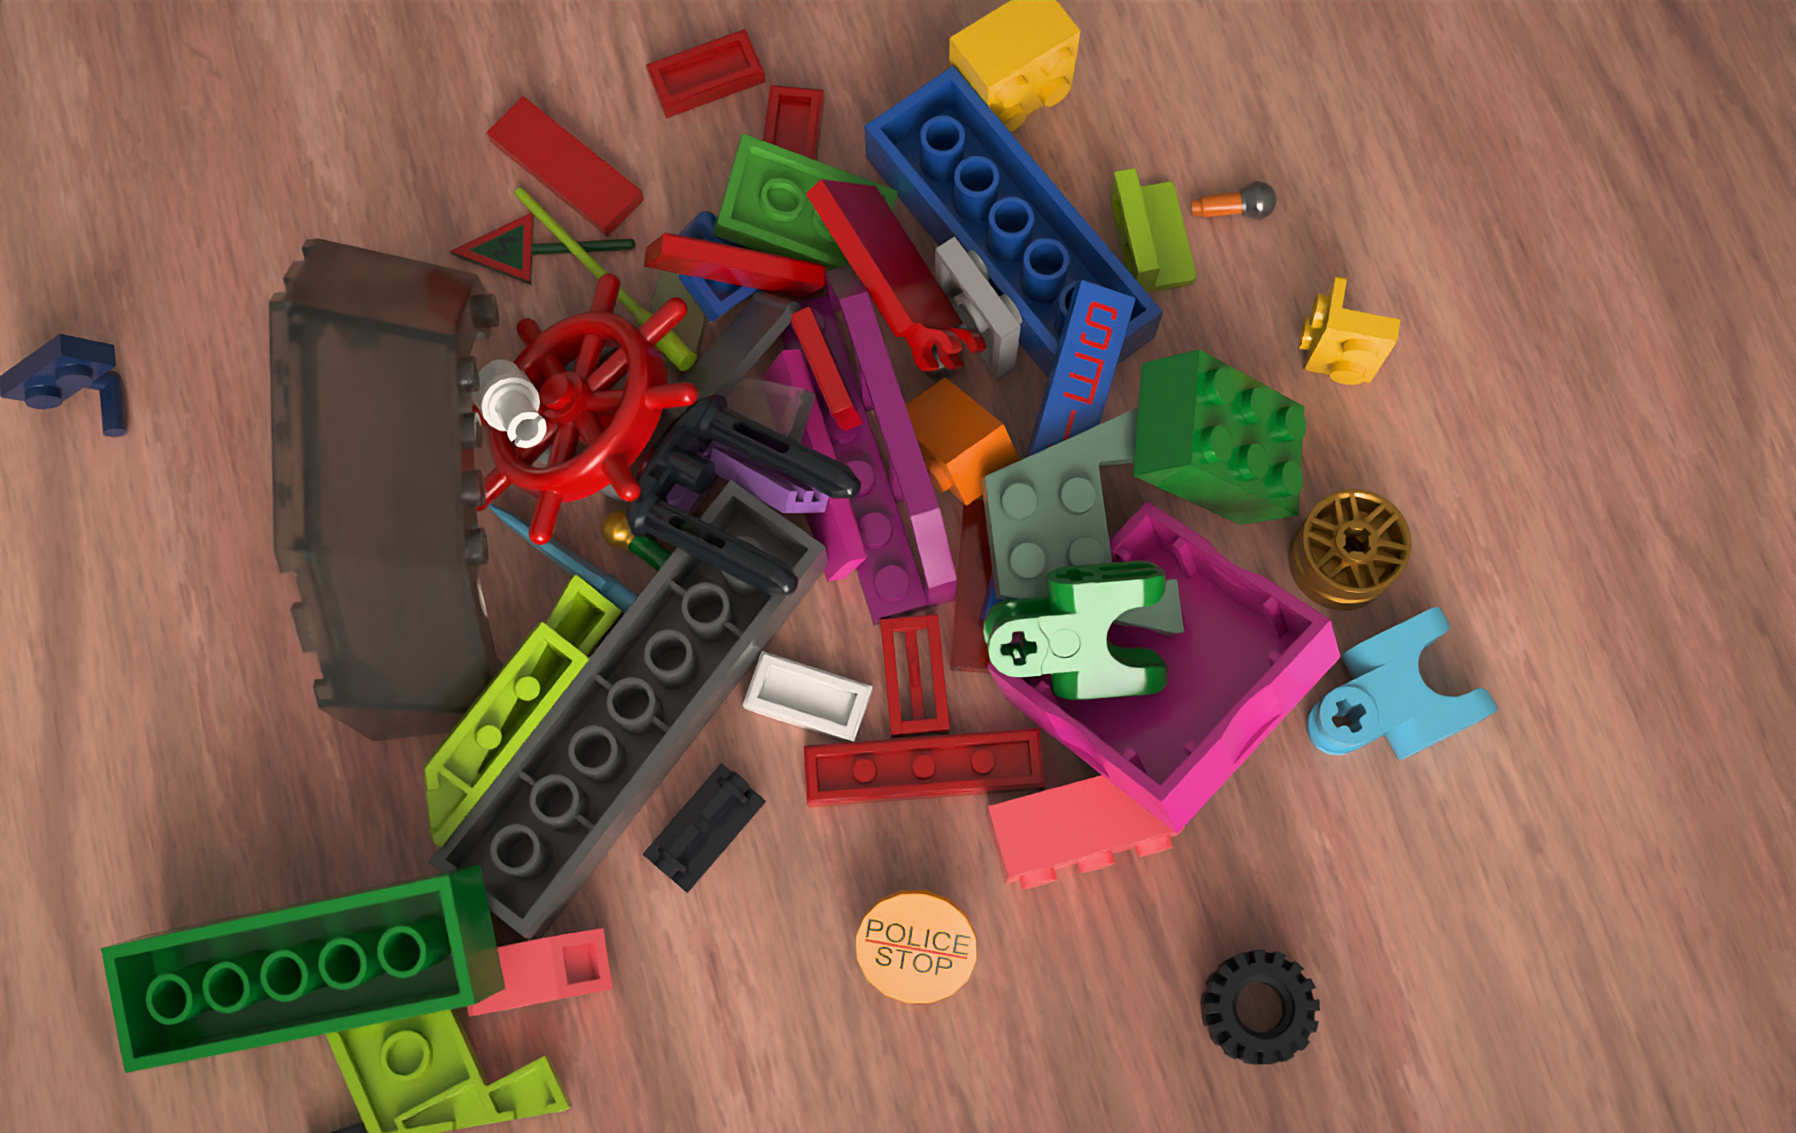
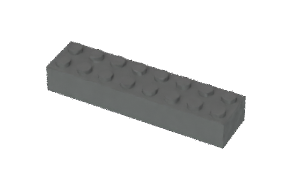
[428,480,828,940]

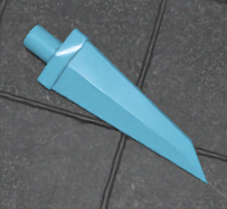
[488,503,638,614]

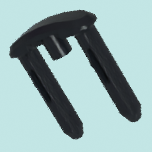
[625,394,861,596]

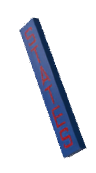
[979,280,1136,620]

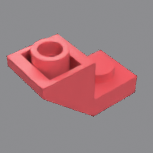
[467,928,613,1017]

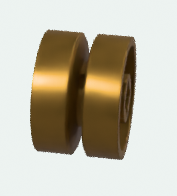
[1289,489,1411,611]

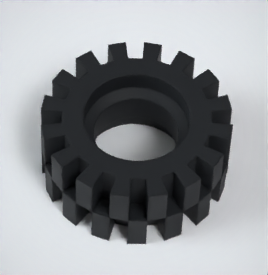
[1200,949,1320,1065]

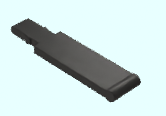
[629,290,801,477]

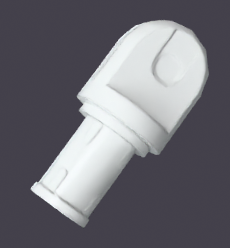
[471,359,547,448]

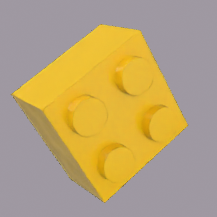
[949,0,1081,133]

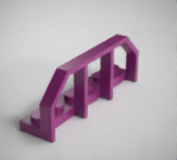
[781,265,957,626]

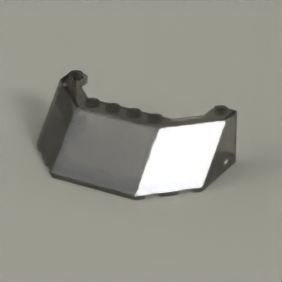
[269,238,504,741]

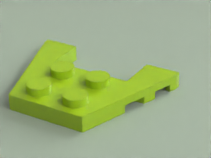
[325,1009,573,1133]

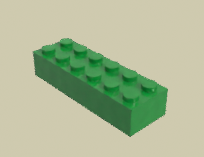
[101,864,506,1073]

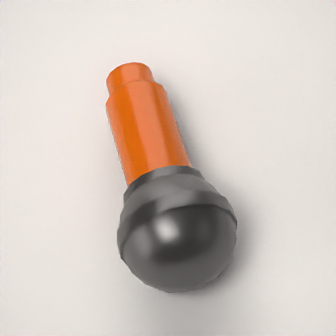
[1191,181,1277,220]

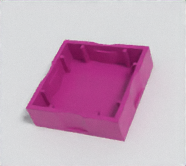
[987,501,1341,834]

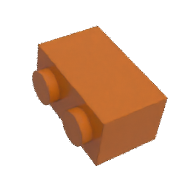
[906,377,1020,506]

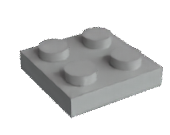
[935,237,1022,381]

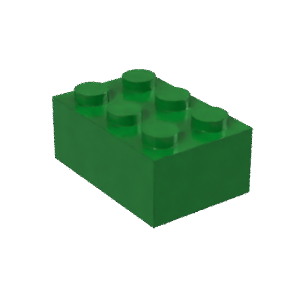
[1133,349,1306,525]

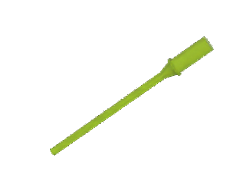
[514,187,697,371]

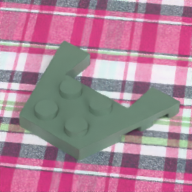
[981,407,1184,636]

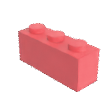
[986,775,1185,889]

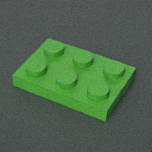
[712,134,898,271]

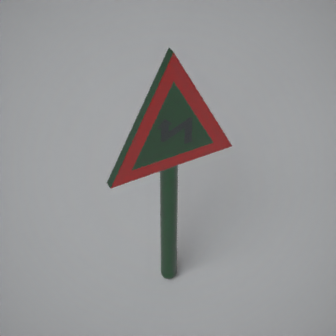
[450,212,636,285]

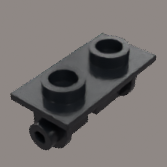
[643,763,767,894]

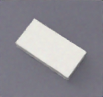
[743,651,873,742]

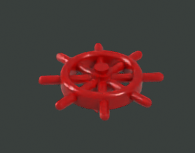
[463,273,698,546]

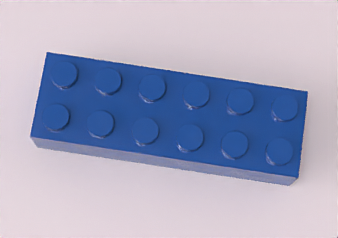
[864,66,1163,377]

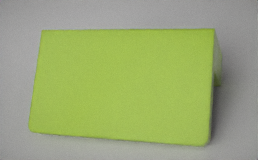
[1109,168,1197,293]

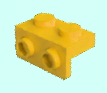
[1298,276,1401,385]

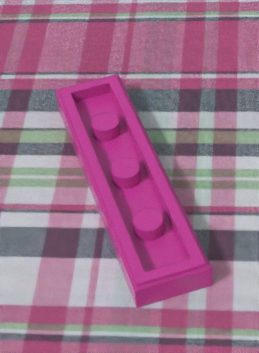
[763,349,867,582]

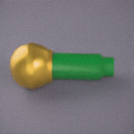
[601,510,672,571]

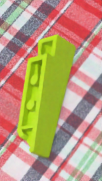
[422,574,622,848]

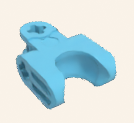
[1306,607,1498,761]

